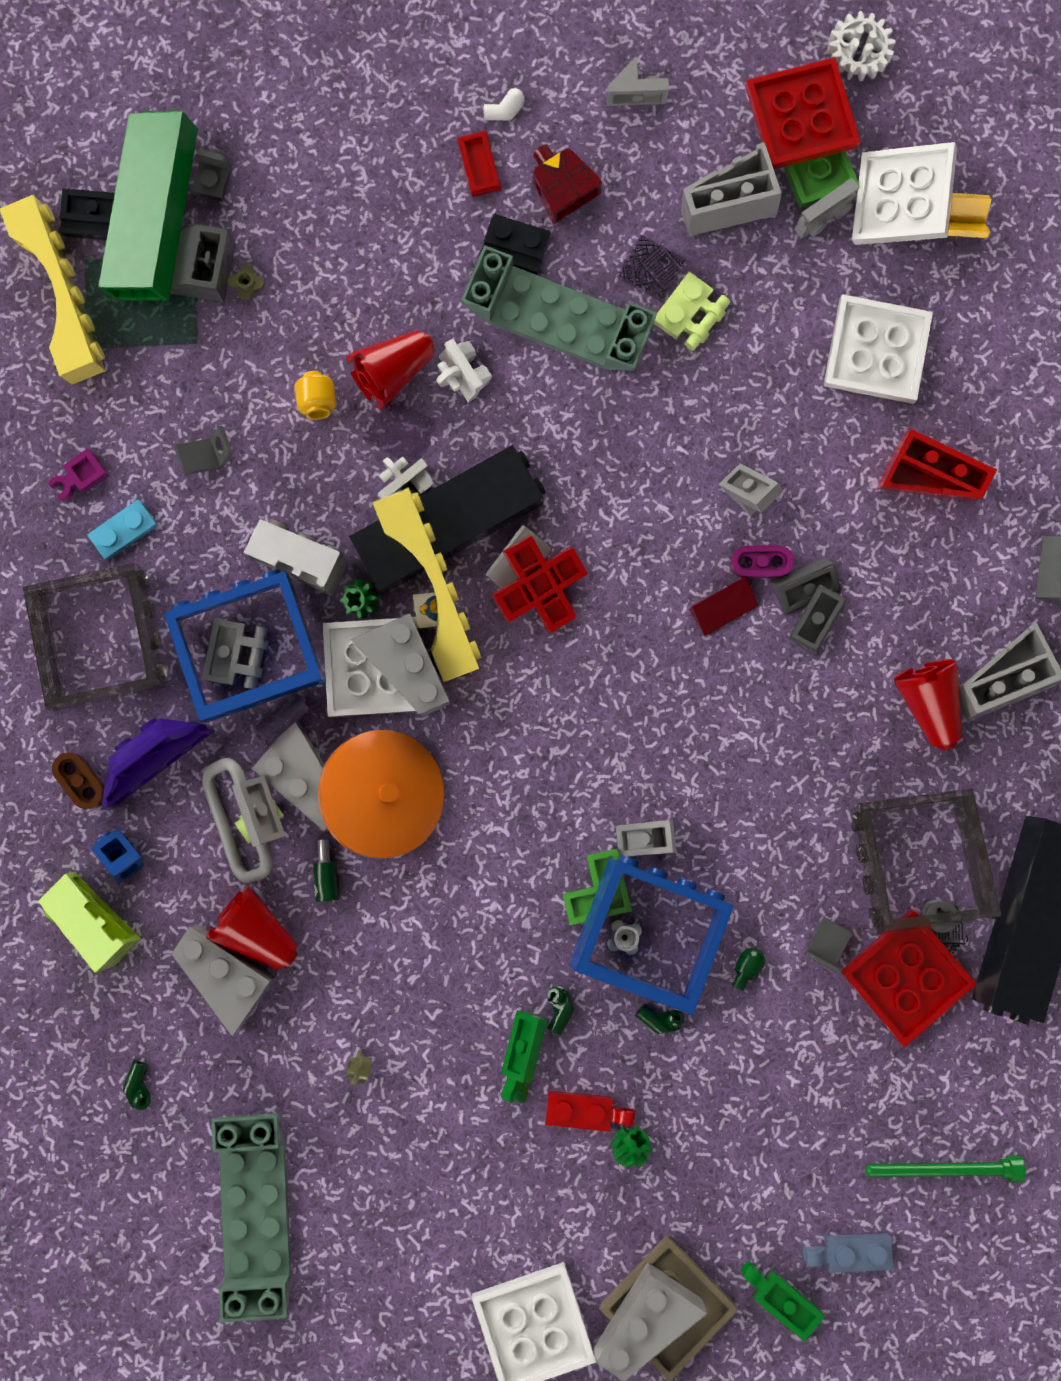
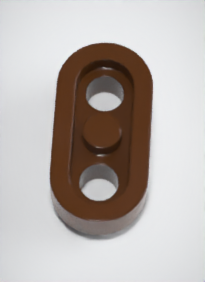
[52,753,104,809]

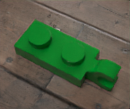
[501,1010,547,1103]
[740,1260,825,1342]

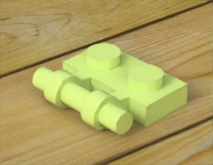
[654,272,731,351]

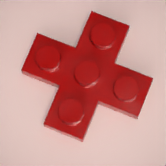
[492,535,588,633]

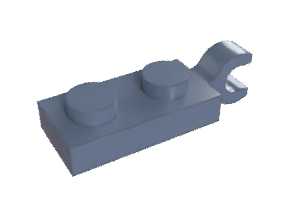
[802,1233,894,1273]

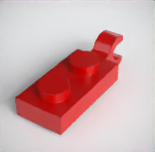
[546,1090,635,1132]

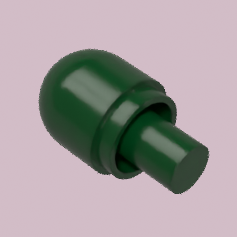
[732,947,765,992]

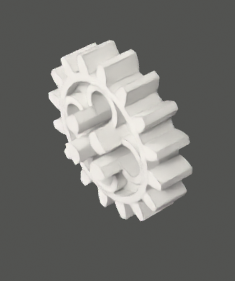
[827,11,895,82]

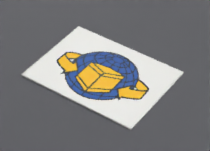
[413,593,455,628]

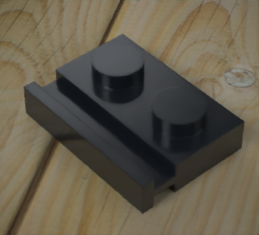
[58,188,115,240]
[479,213,551,275]

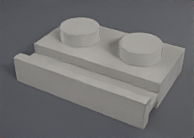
[794,178,859,239]

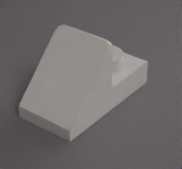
[606,57,669,106]
[718,463,783,516]
[616,820,677,857]

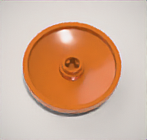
[318,730,444,858]

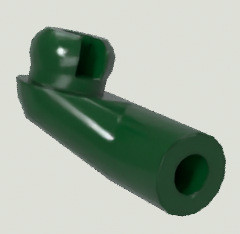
[547,986,574,1035]
[635,1003,684,1034]
[123,1060,151,1110]

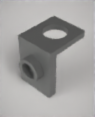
[174,425,233,475]
[804,917,853,974]

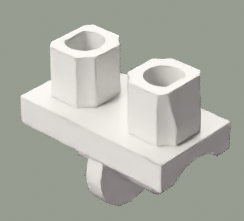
[437,339,492,402]
[377,456,434,499]

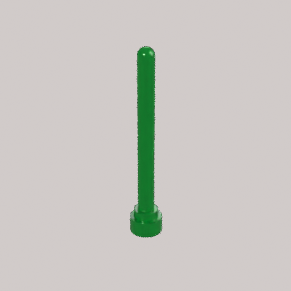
[865,1155,1026,1183]

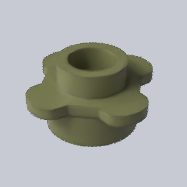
[227,264,264,301]
[346,1050,372,1087]

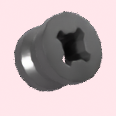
[920,900,958,933]

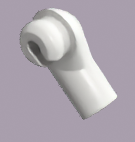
[484,88,525,121]

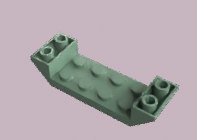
[461,245,657,371]
[211,1113,291,1323]

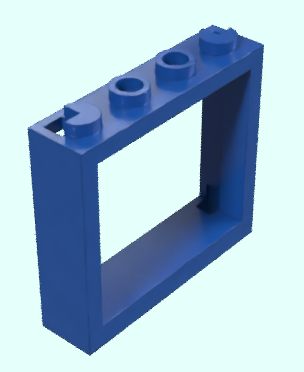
[164,570,326,723]
[569,855,734,1015]

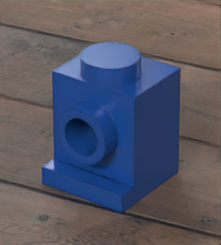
[91,829,144,885]

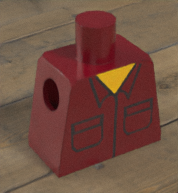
[533,144,602,225]

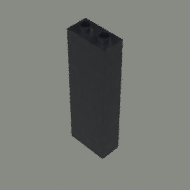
[349,445,546,595]
[972,816,1061,1025]

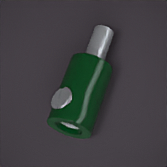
[313,840,340,902]

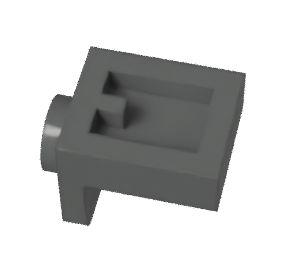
[192,149,232,202]

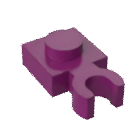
[48,448,109,502]

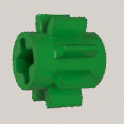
[340,579,382,618]
[610,1126,652,1169]

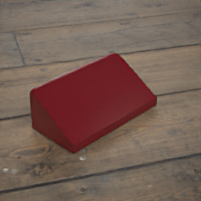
[689,576,759,636]

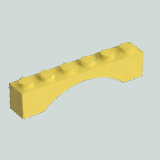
[0,195,105,385]
[373,488,482,682]

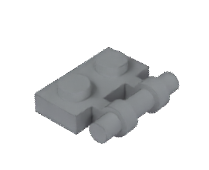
[202,618,269,689]

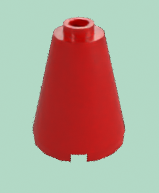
[346,330,435,409]
[894,659,962,750]
[206,885,298,970]

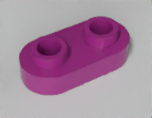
[730,545,794,579]

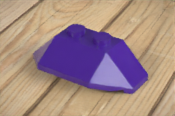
[102,718,215,808]

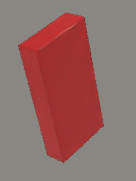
[457,131,501,197]

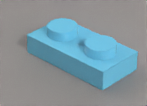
[87,499,158,561]

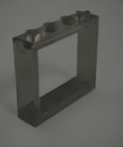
[22,563,168,712]
[851,788,1002,935]

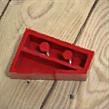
[876,429,997,501]

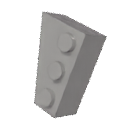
[351,613,451,717]

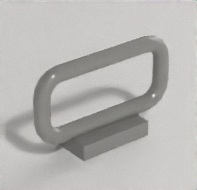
[202,758,285,884]

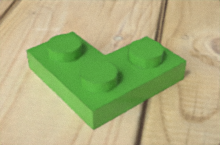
[562,848,632,926]

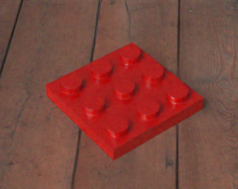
[745,57,861,170]
[841,909,976,1047]

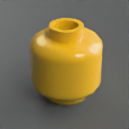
[294,371,337,420]

